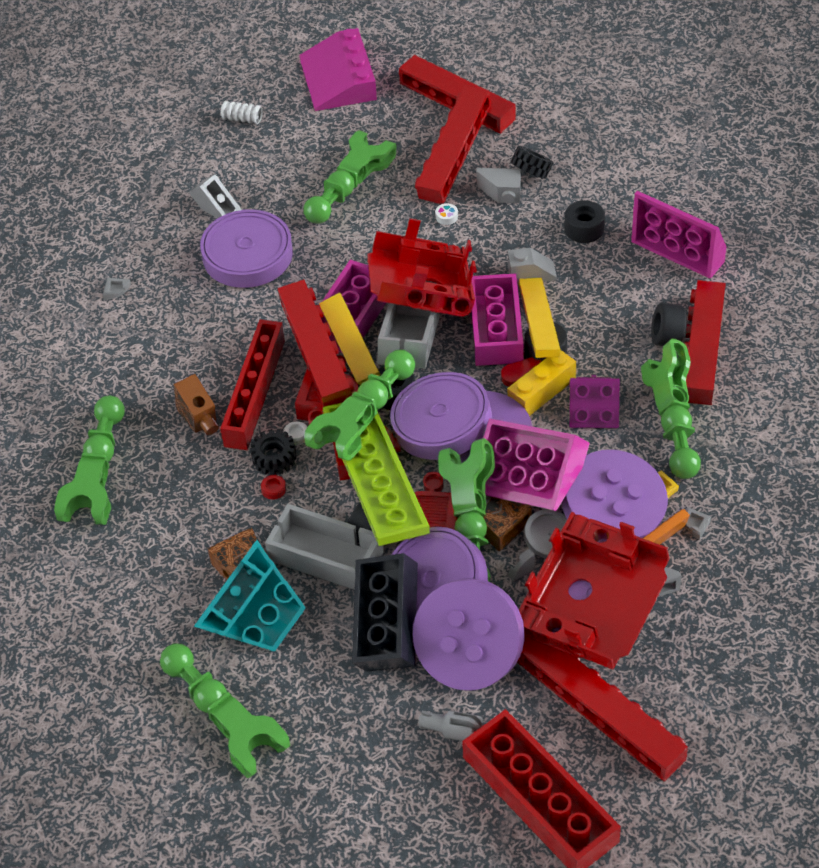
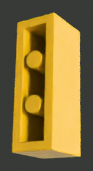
[507,350,576,416]

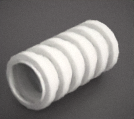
[221,101,262,124]

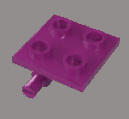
[569,375,620,428]

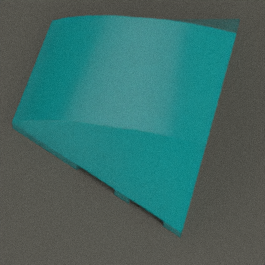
[193,540,306,652]

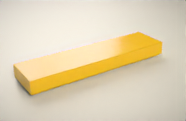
[319,293,380,385]

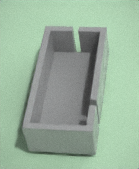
[377,303,439,369]
[265,504,384,590]

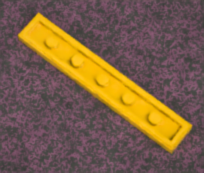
[519,278,560,358]

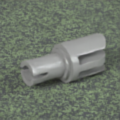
[418,711,484,741]

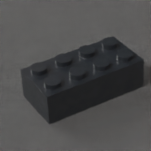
[352,553,418,672]

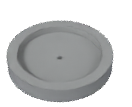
[524,509,567,559]

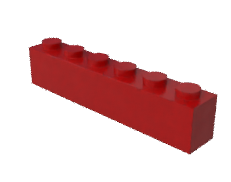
[399,55,516,134]
[415,85,491,204]
[277,279,355,407]
[684,280,726,405]
[220,319,285,451]

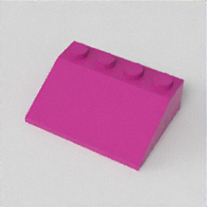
[299,28,377,111]
[631,191,727,279]
[484,418,590,511]

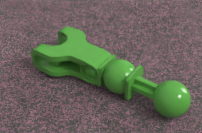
[303,130,397,224]
[641,339,701,479]
[304,350,415,461]
[54,395,125,525]
[438,438,495,582]
[160,643,290,778]

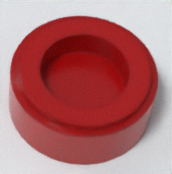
[261,475,286,500]

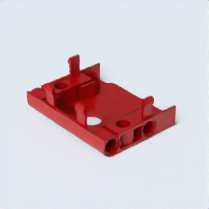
[367,218,477,316]
[519,512,670,670]

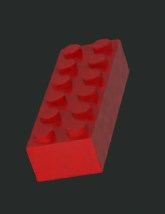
[462,709,621,868]

